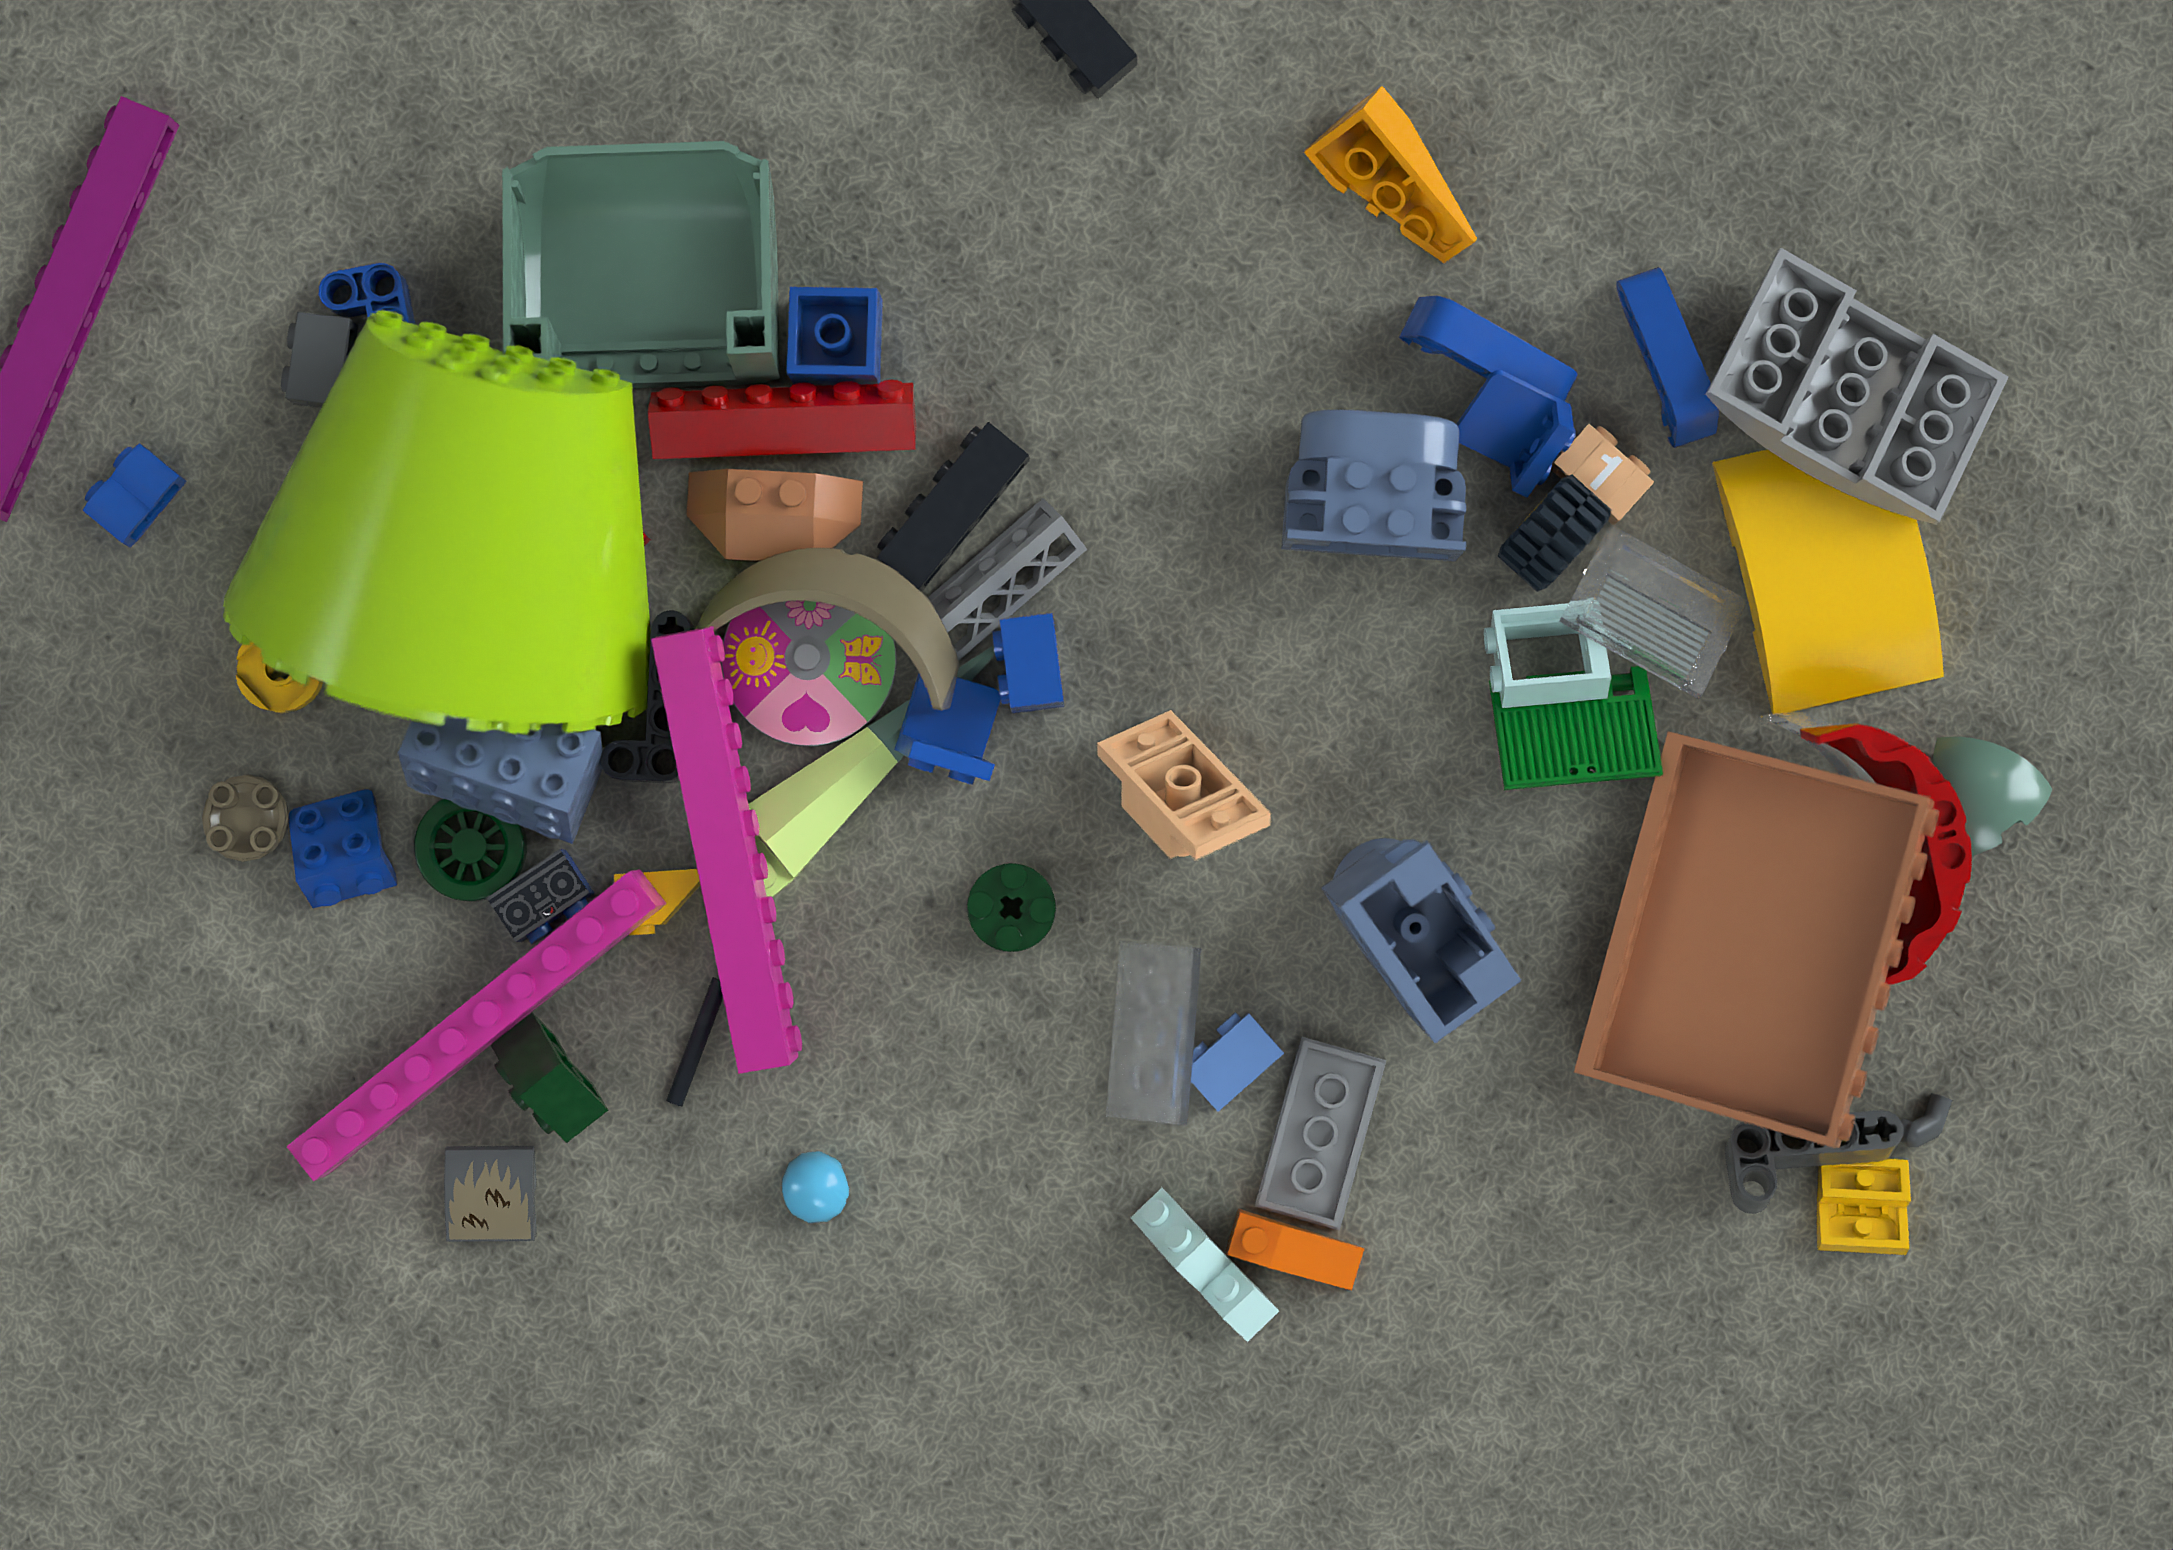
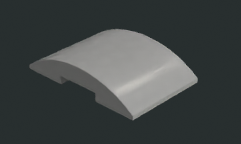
[1705,248,2009,524]

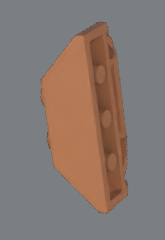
[687,469,863,562]

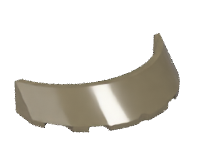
[696,548,959,711]

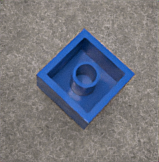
[787,287,883,385]
[992,613,1064,713]

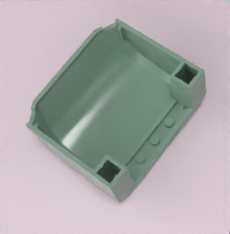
[502,141,780,388]

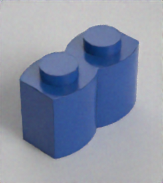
[83,443,186,547]

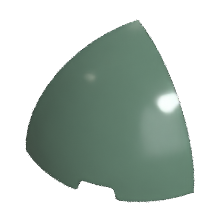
[1933,737,2052,856]

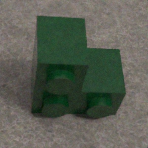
[491,1012,608,1143]

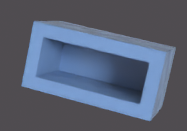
[1182,1012,1284,1112]

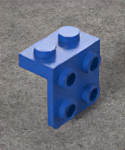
[1456,370,1576,498]
[894,673,1001,784]
[288,789,397,908]

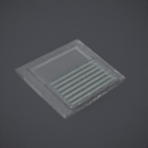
[1559,524,1748,699]

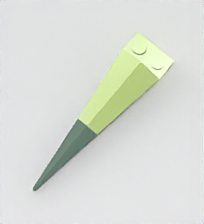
[748,645,995,898]

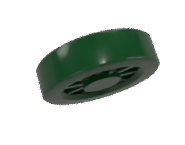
[414,799,527,902]

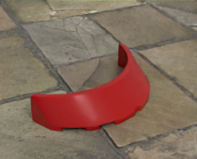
[1800,723,1972,985]

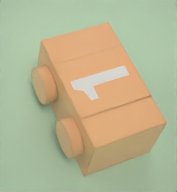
[1551,424,1654,526]

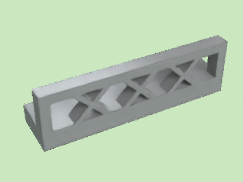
[928,498,1087,661]

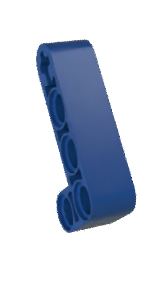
[319,263,416,325]
[1616,267,1719,448]
[1399,296,1578,401]

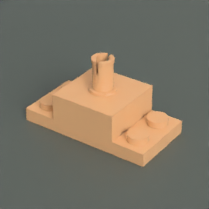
[1097,710,1271,860]

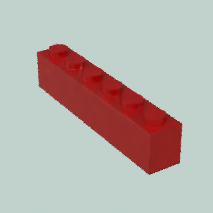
[648,379,916,459]

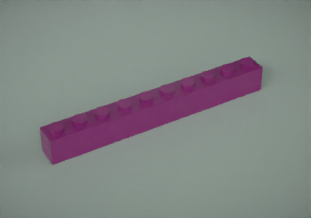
[0,96,179,522]

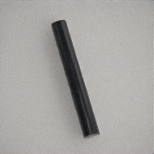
[666,977,723,1107]

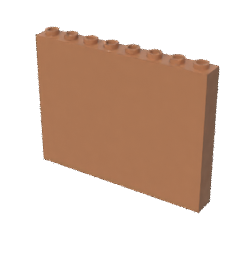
[1574,731,1939,1148]

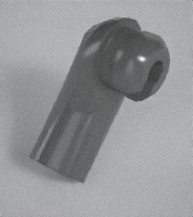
[1900,1093,1953,1147]

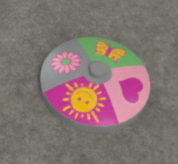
[722,601,897,747]

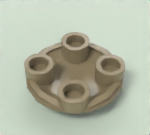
[202,775,289,862]

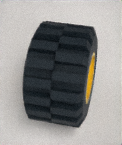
[1498,475,1612,592]

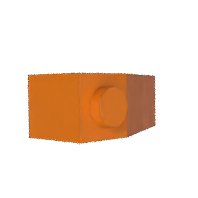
[1225,1209,1365,1291]

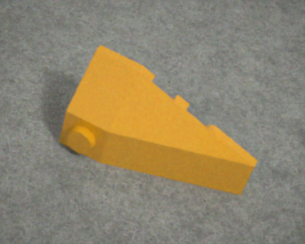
[1304,86,1477,263]

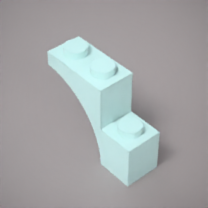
[1131,1188,1279,1342]

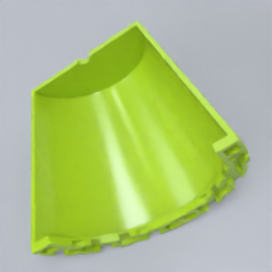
[223,310,651,734]

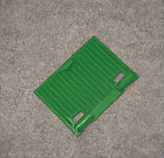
[1489,665,1663,790]

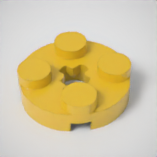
[236,641,323,713]

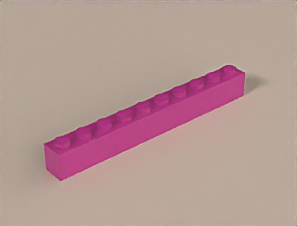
[651,626,802,1074]
[286,869,667,1182]

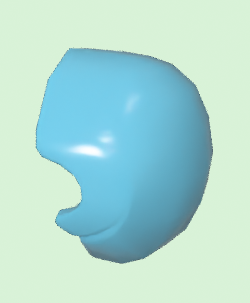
[782,1151,849,1223]

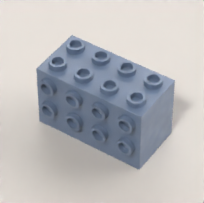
[398,715,603,844]

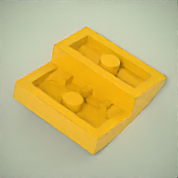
[1817,1159,1911,1255]

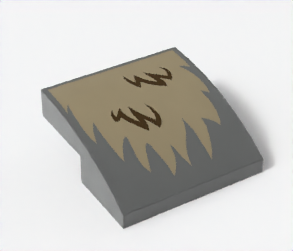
[444,1146,537,1242]

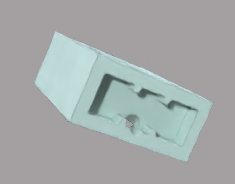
[1484,601,1611,708]

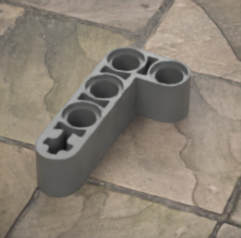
[1725,1110,1903,1214]

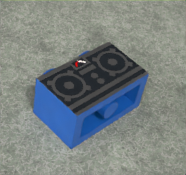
[487,849,595,945]

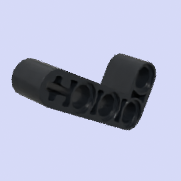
[600,610,694,783]

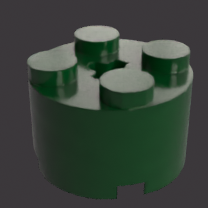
[967,863,1056,952]

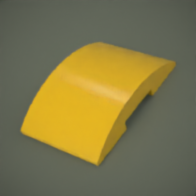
[1712,449,1944,716]

